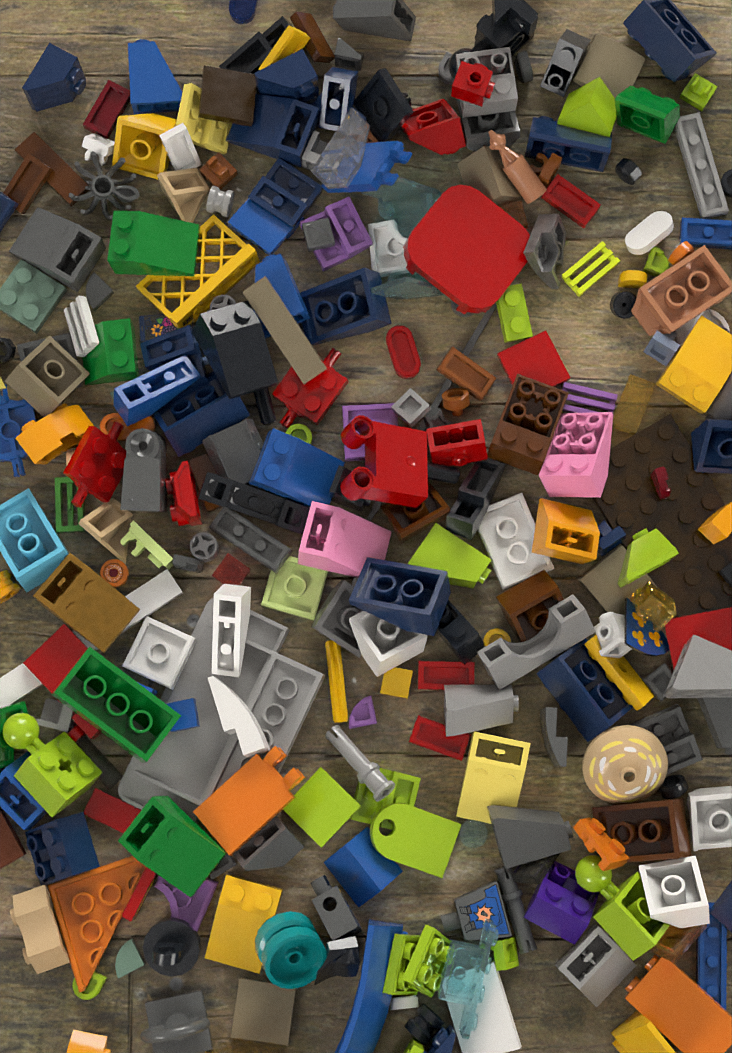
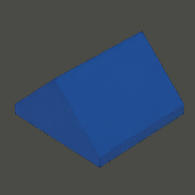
[323,826,403,907]

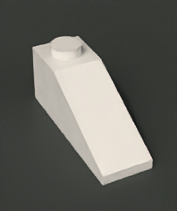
[212,584,251,677]

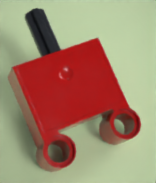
[340,415,460,508]

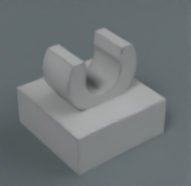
[391,388,431,428]

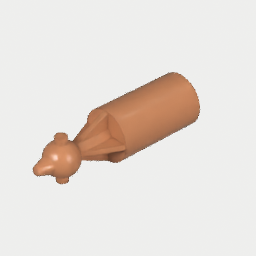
[488,130,547,204]

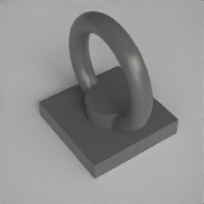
[140,990,213,1053]

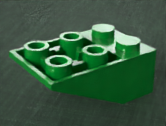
[118,796,226,897]

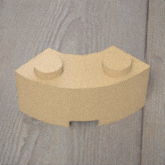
[10,885,70,974]

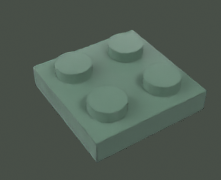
[0,259,67,334]

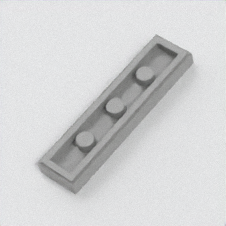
[674,112,729,219]

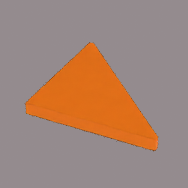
[47,856,146,993]

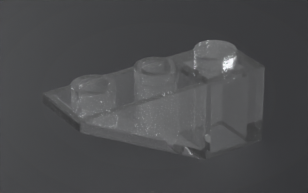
[311,108,370,189]

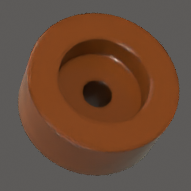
[442,388,470,416]

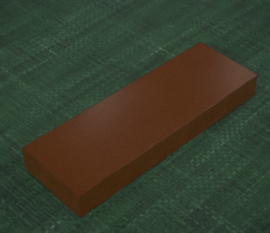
[15,132,89,207]

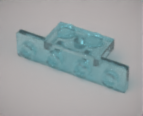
[437,918,498,1040]

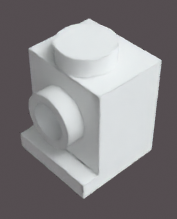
[594,612,632,658]

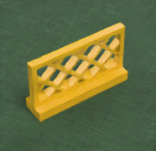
[136,214,260,329]

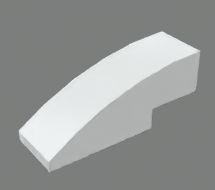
[208,676,270,758]

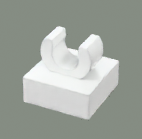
[82,133,115,166]

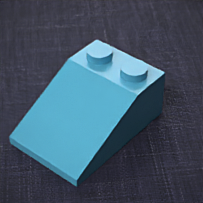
[0,488,69,592]

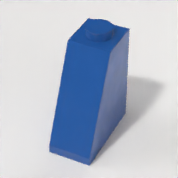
[128,39,183,114]
[253,254,310,339]

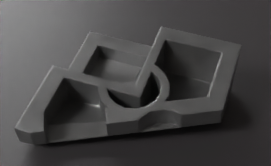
[523,213,566,289]

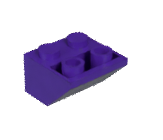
[523,859,599,945]

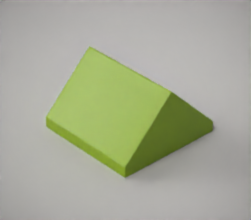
[557,77,617,137]

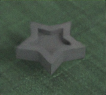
[423,408,453,429]

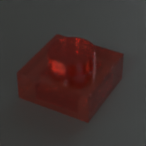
[212,553,251,586]

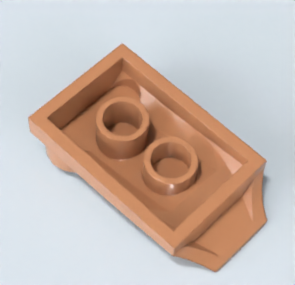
[631,245,732,336]

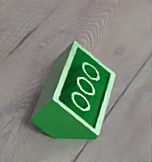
[52,647,181,763]

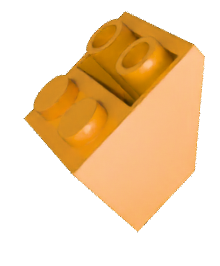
[531,498,600,564]

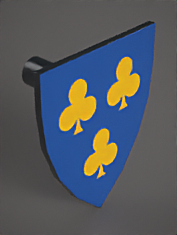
[625,598,670,656]

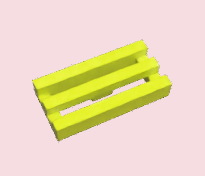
[561,241,620,297]

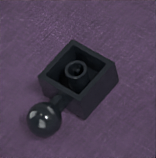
[448,0,538,79]

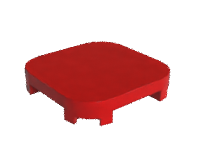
[403,185,530,314]

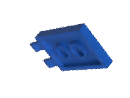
[321,141,412,193]

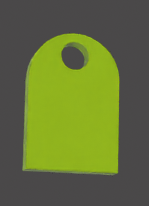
[370,803,461,879]

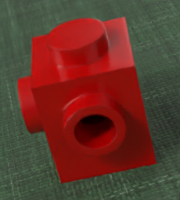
[451,61,495,107]

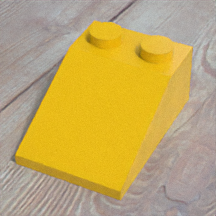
[656,315,732,414]
[205,874,283,974]
[611,1011,676,1053]

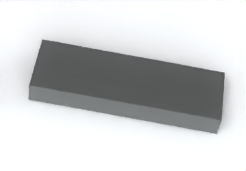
[209,507,293,574]

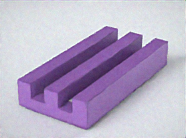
[562,382,617,413]

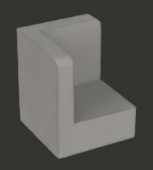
[301,131,339,178]
[36,698,76,732]

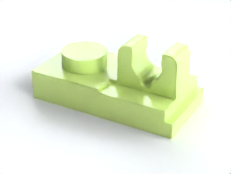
[120,521,173,570]

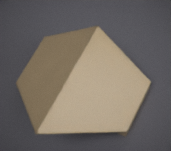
[157,168,210,223]
[78,497,133,565]

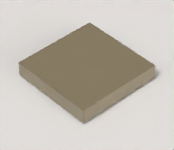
[231,978,296,1046]

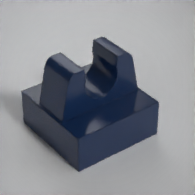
[597,521,626,557]

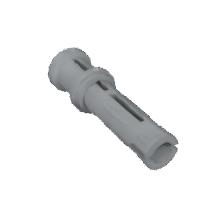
[325,725,396,801]

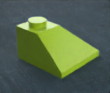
[618,528,679,588]

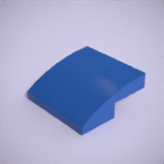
[228,199,304,255]

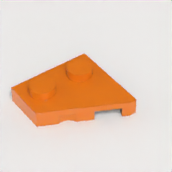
[573,817,630,871]

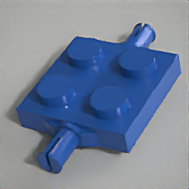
[0,385,37,477]

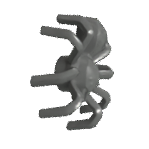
[69,151,140,221]

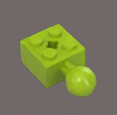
[3,713,103,818]
[575,855,670,961]

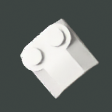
[687,786,732,851]

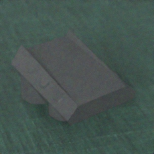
[202,419,263,485]

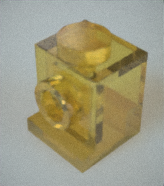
[630,581,677,632]

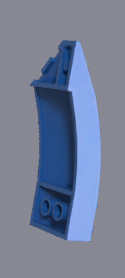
[335,919,408,1053]

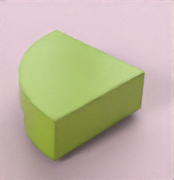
[643,246,671,277]

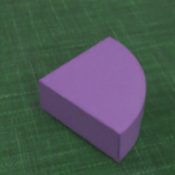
[349,696,377,729]

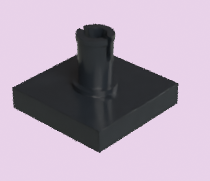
[354,68,414,142]

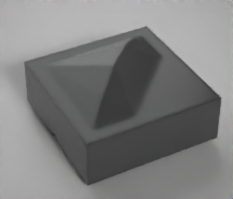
[302,218,335,252]

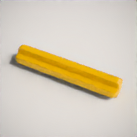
[325,640,348,723]

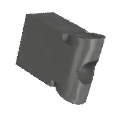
[120,428,167,512]

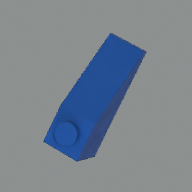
[113,355,200,427]

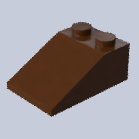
[592,798,691,863]

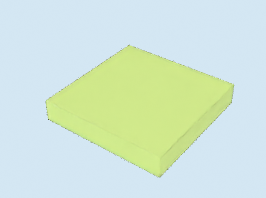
[261,556,329,621]

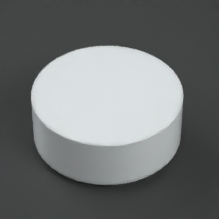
[390,995,419,1010]

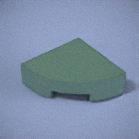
[115,938,145,979]

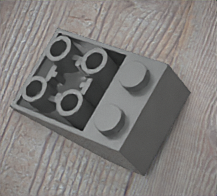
[9,207,106,293]

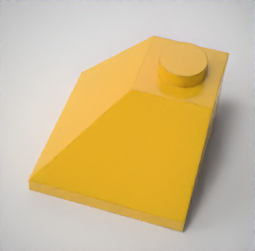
[112,113,177,180]

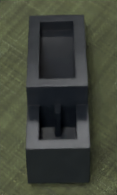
[219,16,293,75]
[446,458,505,540]

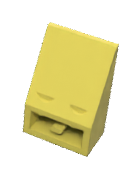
[456,731,531,824]

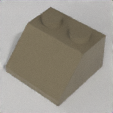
[5,335,90,417]

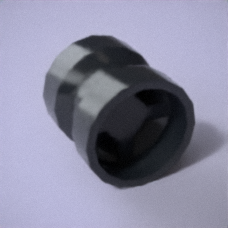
[404,1003,445,1045]

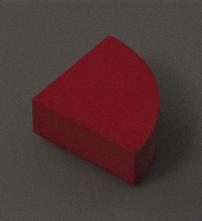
[650,466,671,500]

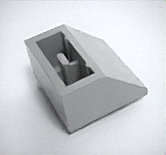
[456,47,518,118]
[555,924,636,1007]

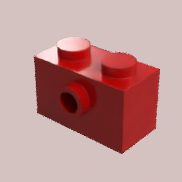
[426,419,488,466]

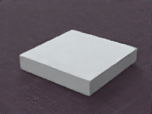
[122,616,197,690]

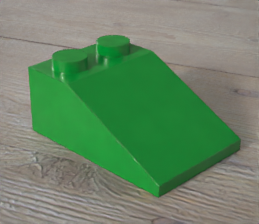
[107,211,200,276]

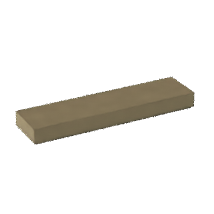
[243,276,327,384]

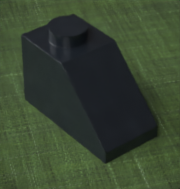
[329,465,372,512]

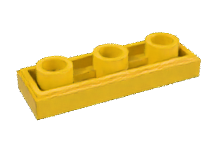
[584,634,655,711]

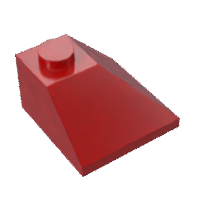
[401,98,466,155]

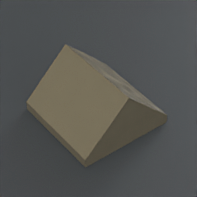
[457,146,523,206]

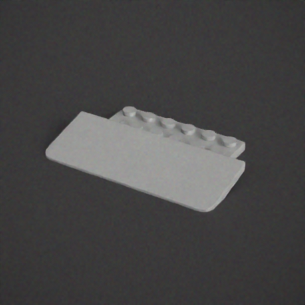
[118,598,325,824]

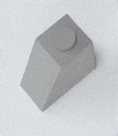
[444,685,519,736]

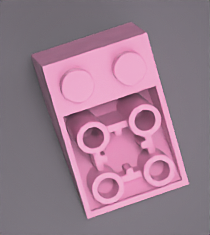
[539,412,613,497]
[298,501,392,578]

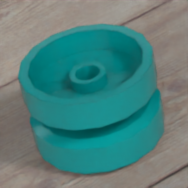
[255,911,327,989]

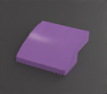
[300,197,373,272]

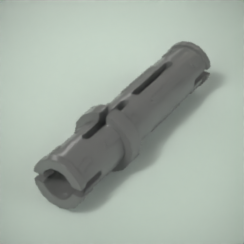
[494,866,537,954]

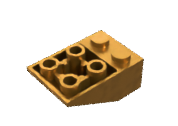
[33,553,140,653]

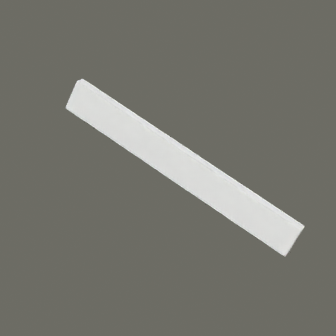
[0,569,183,708]

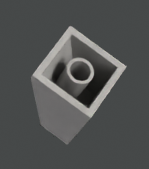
[664,635,732,698]

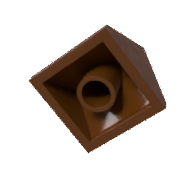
[381,481,451,544]

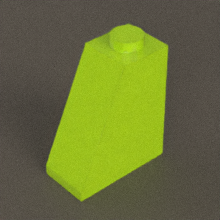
[408,523,492,588]

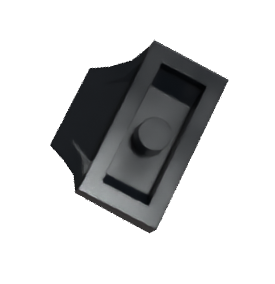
[314,936,360,985]

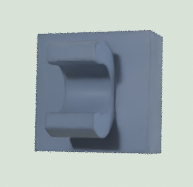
[643,331,680,366]

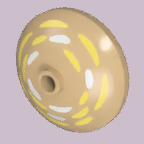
[582,725,668,805]

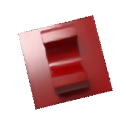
[68,714,102,743]

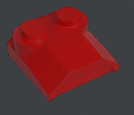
[165,461,202,526]

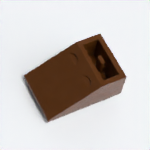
[487,374,569,475]

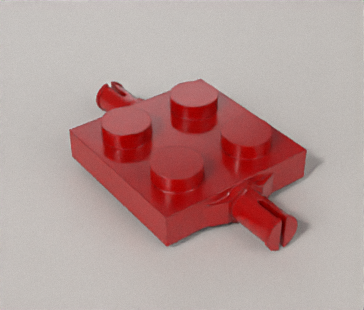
[272,348,348,429]
[63,421,126,508]

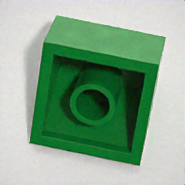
[615,85,680,144]
[82,318,139,386]

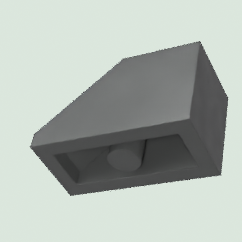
[233,816,304,871]

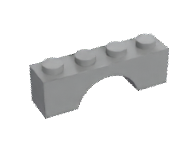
[477,594,596,690]

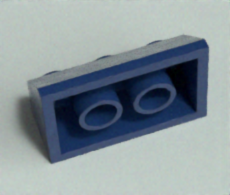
[623,0,717,82]
[525,116,612,172]
[153,371,250,457]
[536,638,633,742]

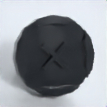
[143,917,201,977]

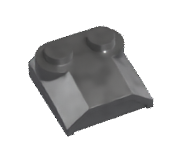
[312,580,364,658]

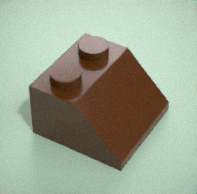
[496,570,564,642]

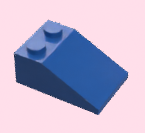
[249,428,345,507]

